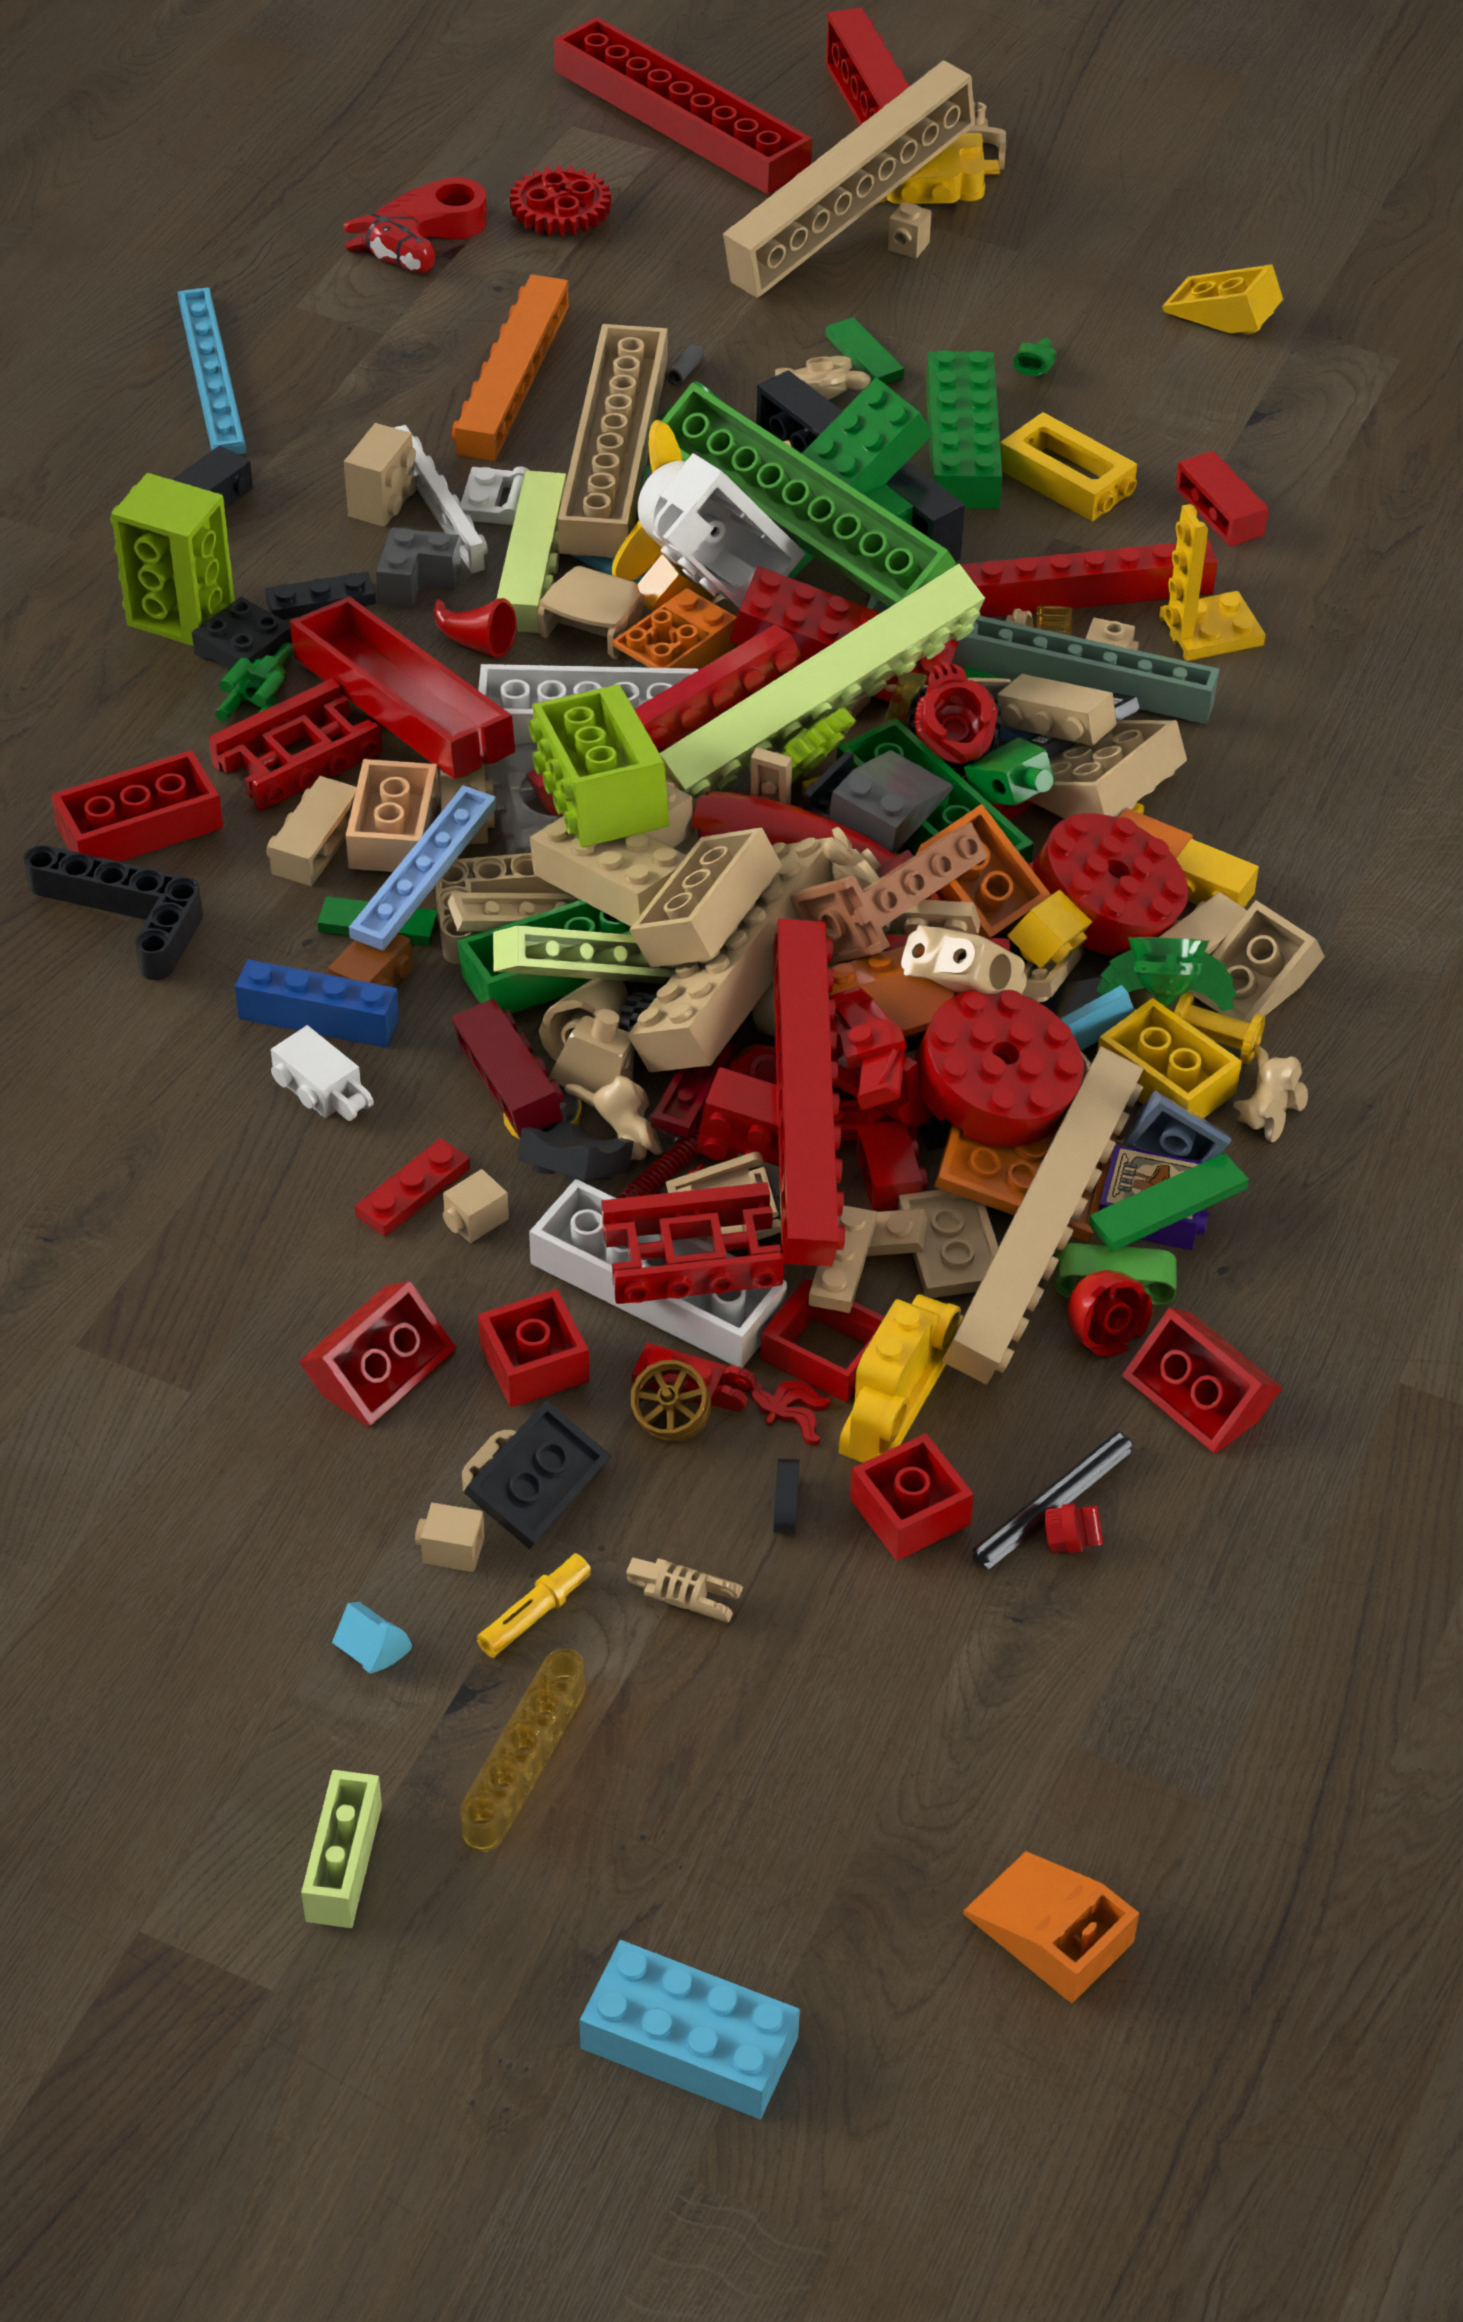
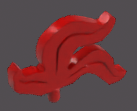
[751,1380,831,1446]

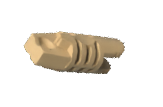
[626,1557,743,1623]

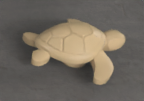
[775,356,871,399]
[823,826,885,890]

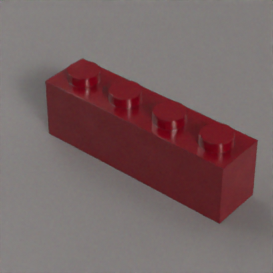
[451,998,564,1138]

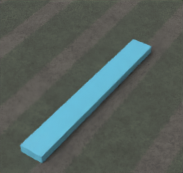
[177,288,246,454]

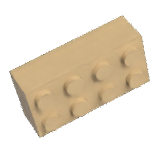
[629,827,782,968]

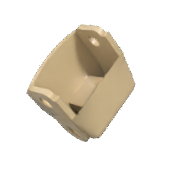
[537,566,645,659]
[901,925,1027,996]

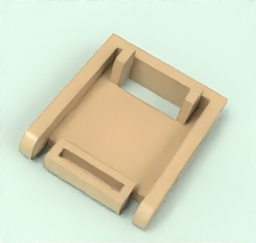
[665,1152,781,1245]

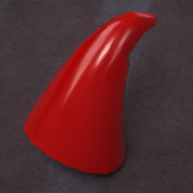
[433,598,517,658]

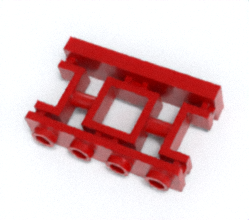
[208,679,382,811]
[601,1182,784,1304]

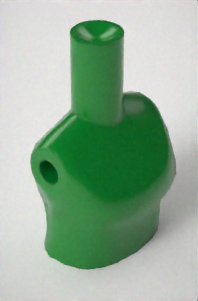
[1013,337,1056,376]

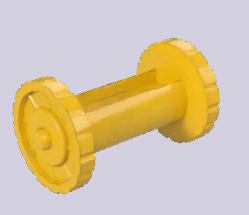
[1174,991,1265,1065]

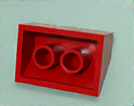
[299,1281,457,1426]
[1121,1307,1283,1453]

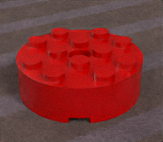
[1031,813,1188,956]
[915,989,1084,1147]

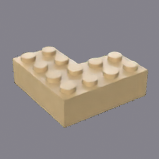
[529,784,695,927]

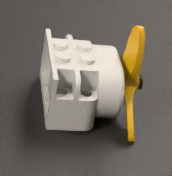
[612,420,806,609]

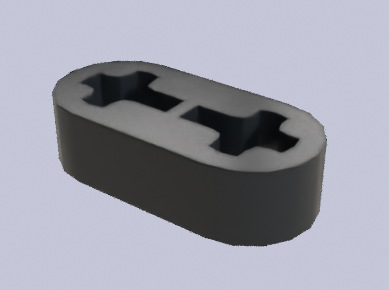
[773,1458,800,1534]

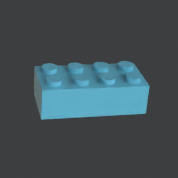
[579,1940,800,2120]

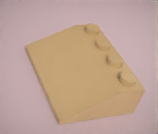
[1027,720,1187,819]

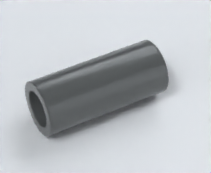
[665,344,704,386]

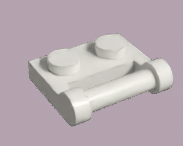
[460,466,530,525]

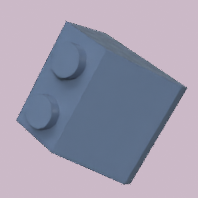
[1123,1090,1231,1162]

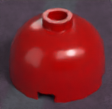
[1066,1270,1152,1357]

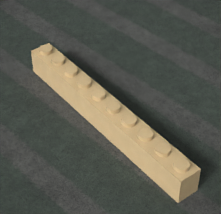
[942,1047,1144,1385]

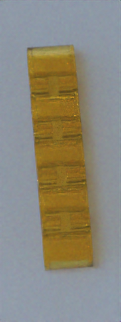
[460,1648,585,1852]

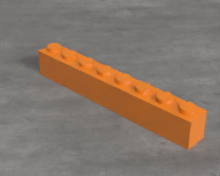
[451,274,569,462]

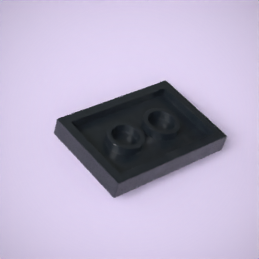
[463,1400,612,1550]

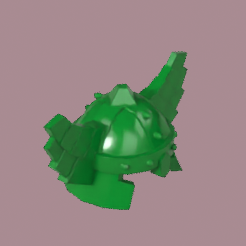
[1096,937,1237,1011]

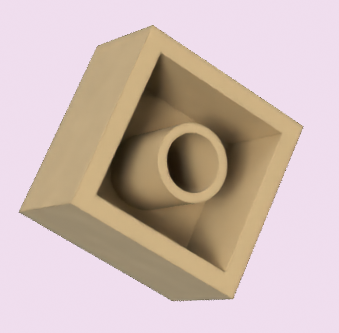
[344,423,418,527]

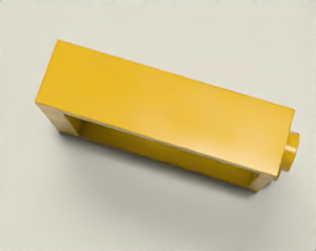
[1000,412,1137,522]

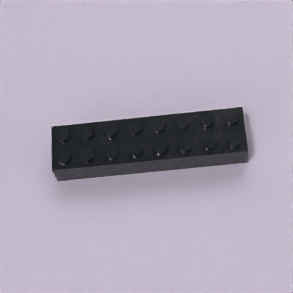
[756,370,965,562]

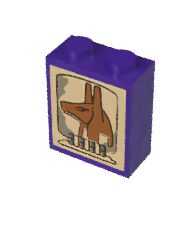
[1098,1145,1209,1250]

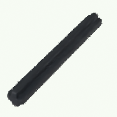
[972,1431,1133,1569]

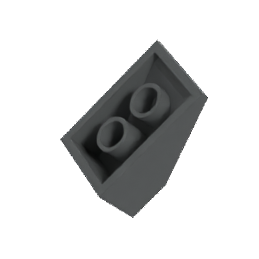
[829,750,953,854]

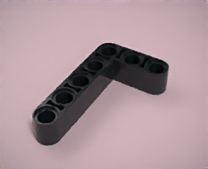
[23,845,203,980]

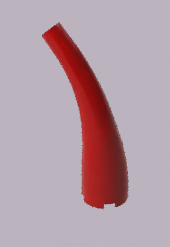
[692,791,945,901]

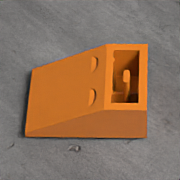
[612,588,740,670]
[963,1851,1139,2004]

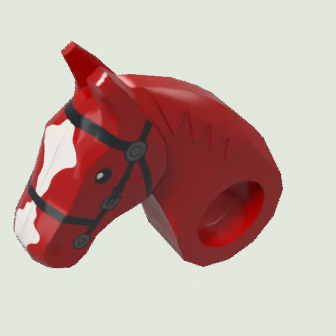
[343,177,487,274]

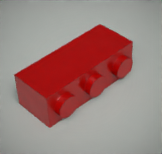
[1175,451,1269,547]

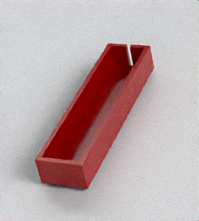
[289,596,516,780]

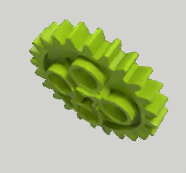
[779,707,856,784]

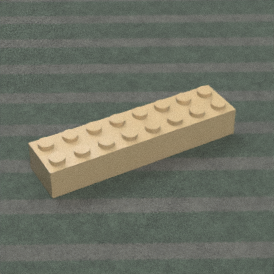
[627,837,834,1072]

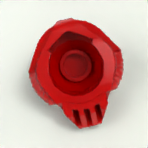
[914,661,998,764]

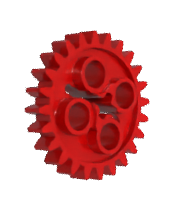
[510,165,611,237]

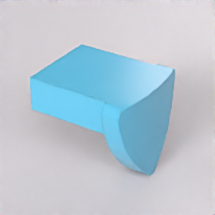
[332,1602,412,1674]

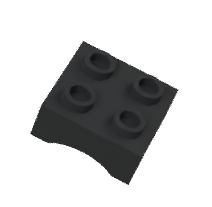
[192,597,292,670]
[517,1122,634,1184]

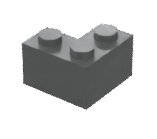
[376,527,461,608]

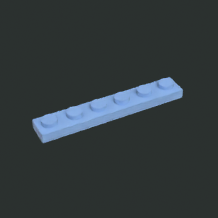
[349,785,497,951]

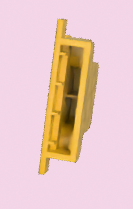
[878,133,1000,204]
[839,1294,964,1463]

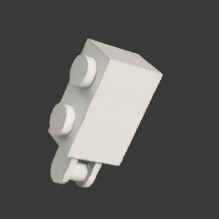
[271,1025,374,1121]

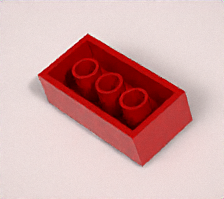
[51,750,223,862]

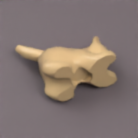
[1233,1046,1308,1142]
[564,1076,663,1160]

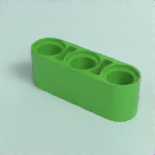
[1055,1243,1177,1305]

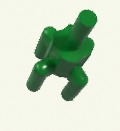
[215,643,294,722]

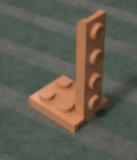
[790,822,988,966]

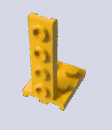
[1159,504,1266,661]

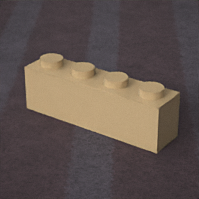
[1128,892,1247,1009]

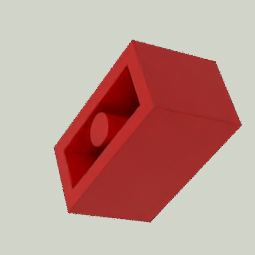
[856,1122,928,1212]

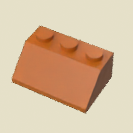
[828,946,955,1037]

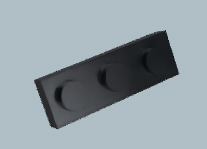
[265,571,376,620]

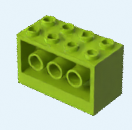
[110,473,235,646]
[528,684,670,848]

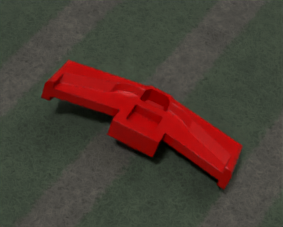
[831,987,907,1111]

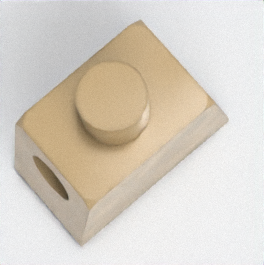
[548,1009,635,1093]

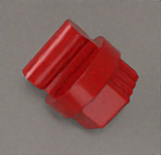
[1045,1503,1103,1554]

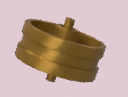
[631,1360,711,1443]

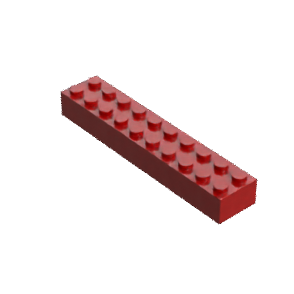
[554,17,812,195]

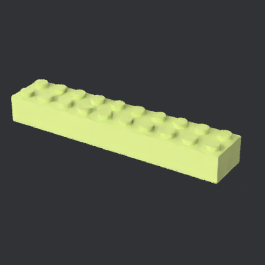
[660,564,985,811]

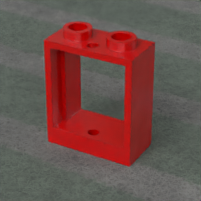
[760,1278,885,1403]

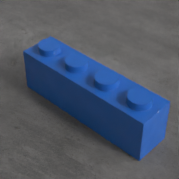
[235,959,400,1048]

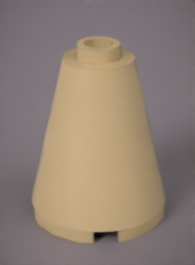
[539,979,628,1061]

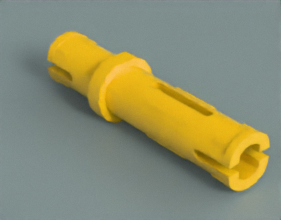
[477,1553,591,1658]

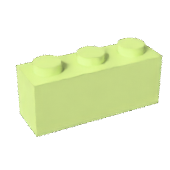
[301,1770,382,1928]

